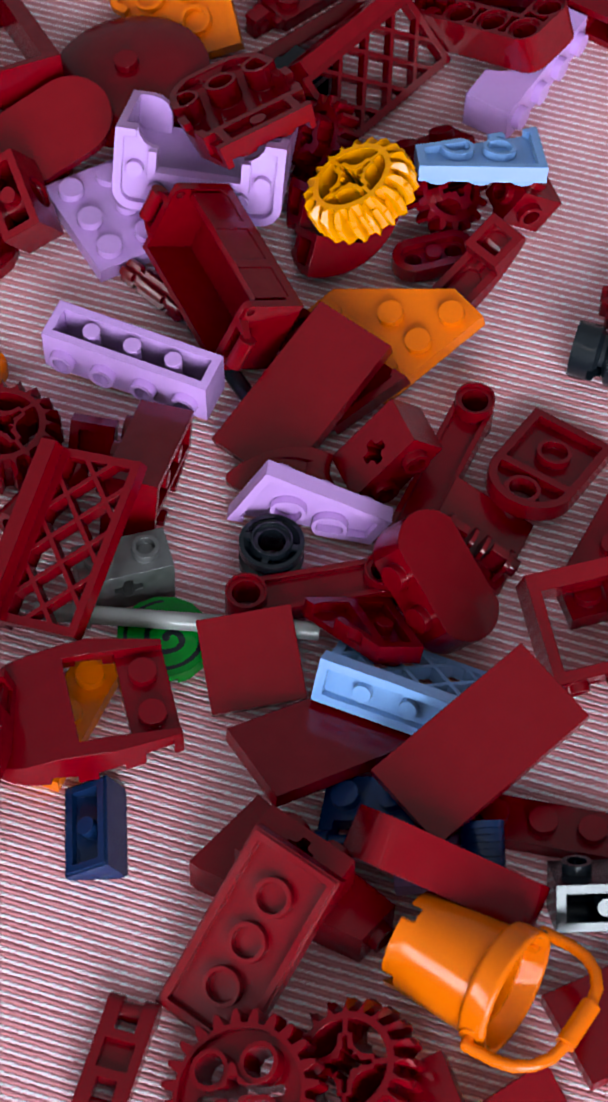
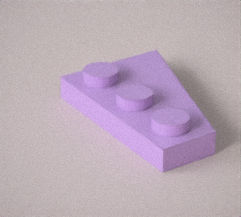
[226,459,393,545]

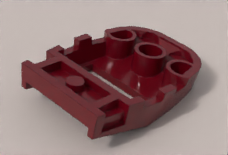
[168,52,317,170]
[1,638,184,786]

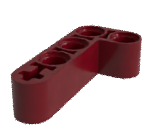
[414,0,574,73]
[342,804,551,926]

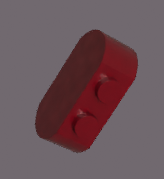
[373,509,499,654]

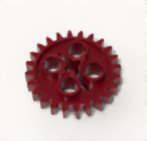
[161,1008,329,1102]

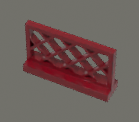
[287,0,452,142]
[0,438,148,641]

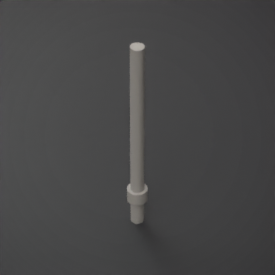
[34,601,320,641]

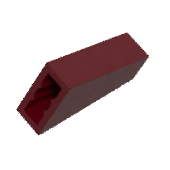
[189,795,395,962]

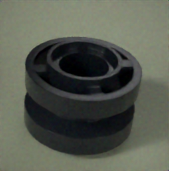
[239,514,305,576]

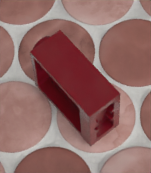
[515,556,608,697]

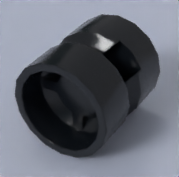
[566,320,608,386]

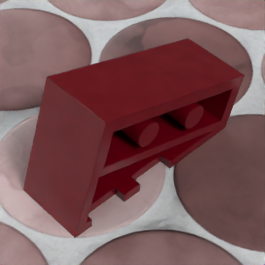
[95,400,194,536]

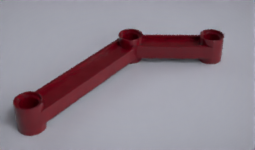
[225,382,496,620]

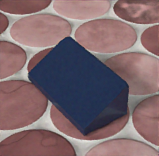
[65,775,128,881]

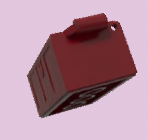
[139,183,304,371]

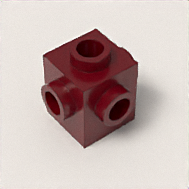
[485,177,562,232]

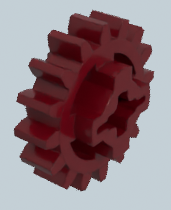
[291,94,360,180]
[406,156,488,233]

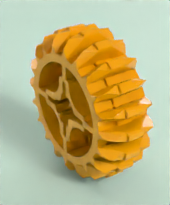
[303,136,419,245]

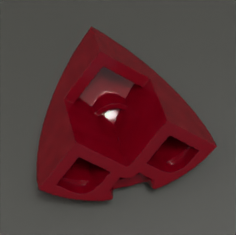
[286,176,399,278]

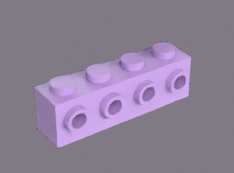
[41,300,225,420]

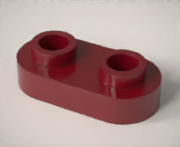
[391,230,470,283]

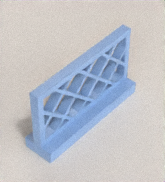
[310,640,486,735]

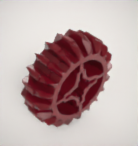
[0,379,64,495]
[285,997,427,1102]

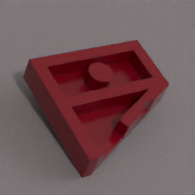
[302,597,424,667]

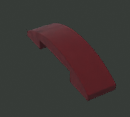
[430,212,526,308]

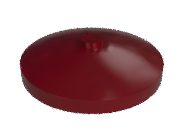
[60,16,211,148]

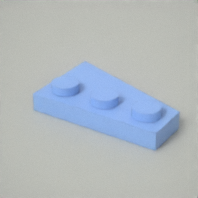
[414,127,549,186]

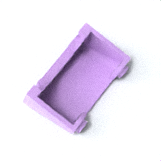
[112,90,298,227]

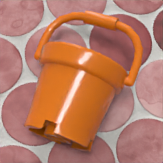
[381,891,604,1073]

